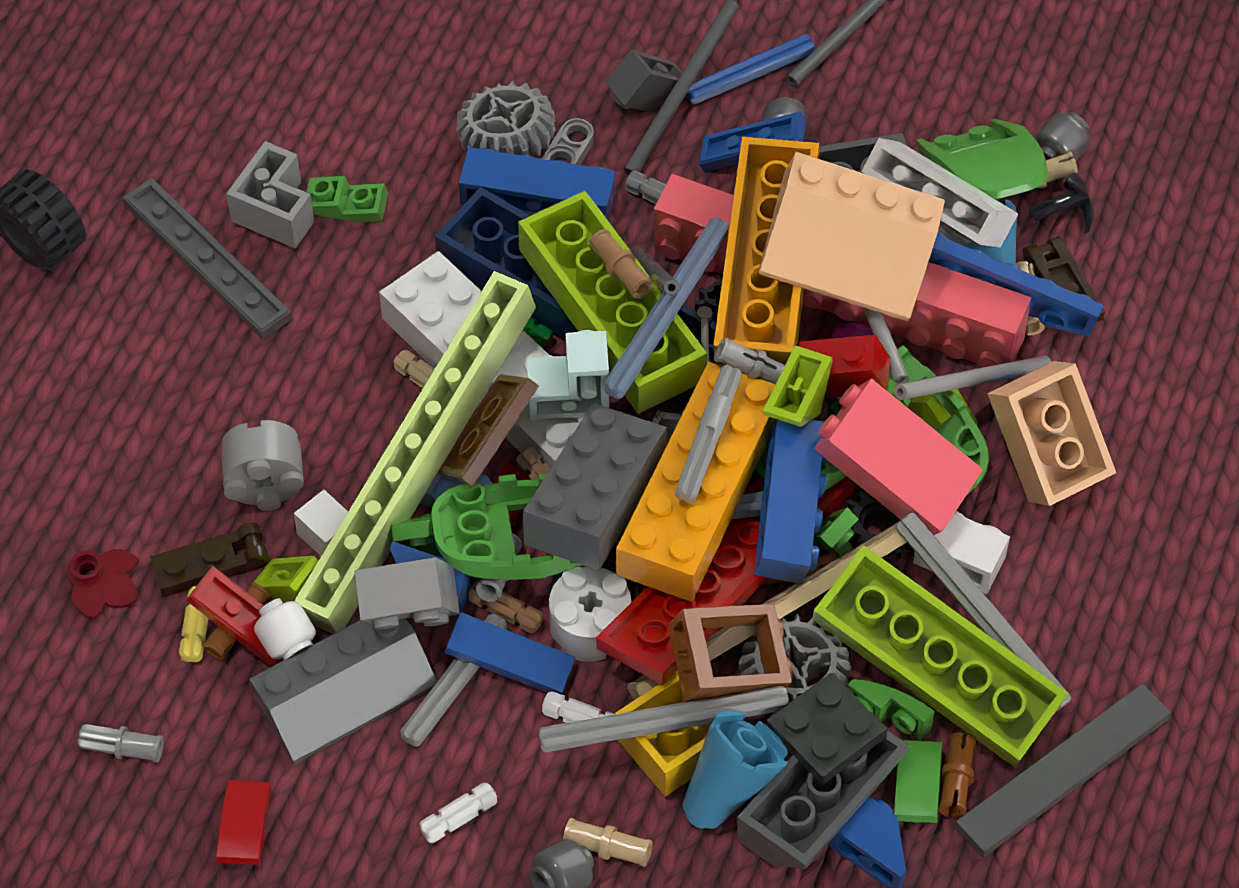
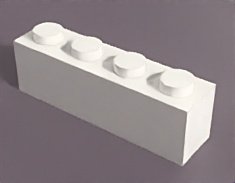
[861,138,1018,248]

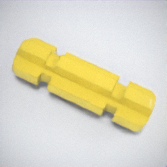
[179,586,208,663]

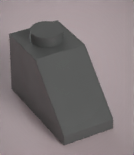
[605,49,683,112]

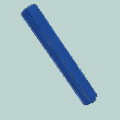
[686,34,814,105]

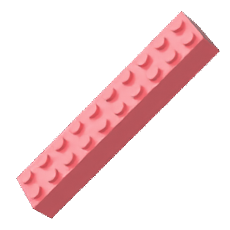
[654,174,1031,367]

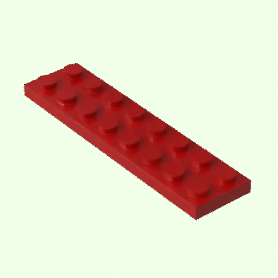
[596,476,855,685]

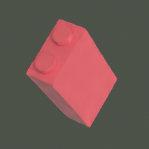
[814,379,983,535]

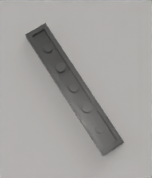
[122,178,292,340]
[955,684,1171,858]

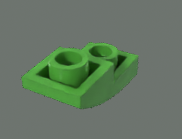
[306,176,388,222]
[848,679,934,741]
[894,740,943,823]

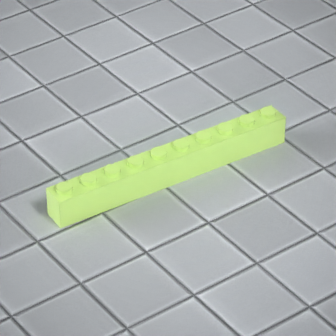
[295,271,536,634]

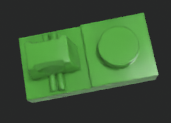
[813,508,858,559]

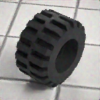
[0,169,87,271]

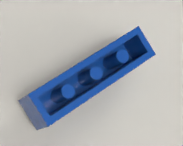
[459,147,615,221]
[753,419,827,584]

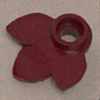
[67,549,139,619]

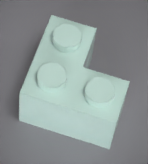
[526,330,609,420]

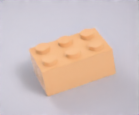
[987,361,1116,506]

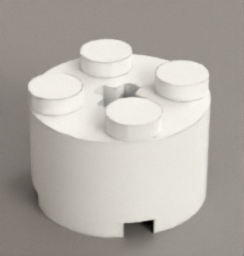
[549,567,631,662]

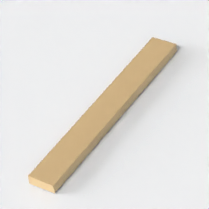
[627,523,907,700]

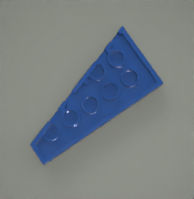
[928,233,1103,336]

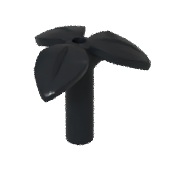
[1030,173,1094,233]

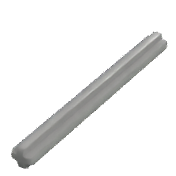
[896,513,1071,712]
[538,685,789,752]

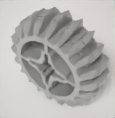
[456,81,556,157]
[739,613,851,715]

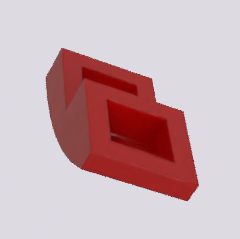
[216,780,271,865]

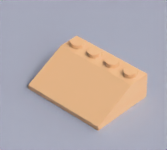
[758,152,945,321]

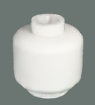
[254,598,316,660]

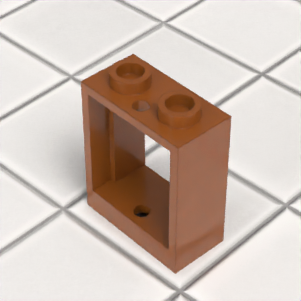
[668,604,792,702]

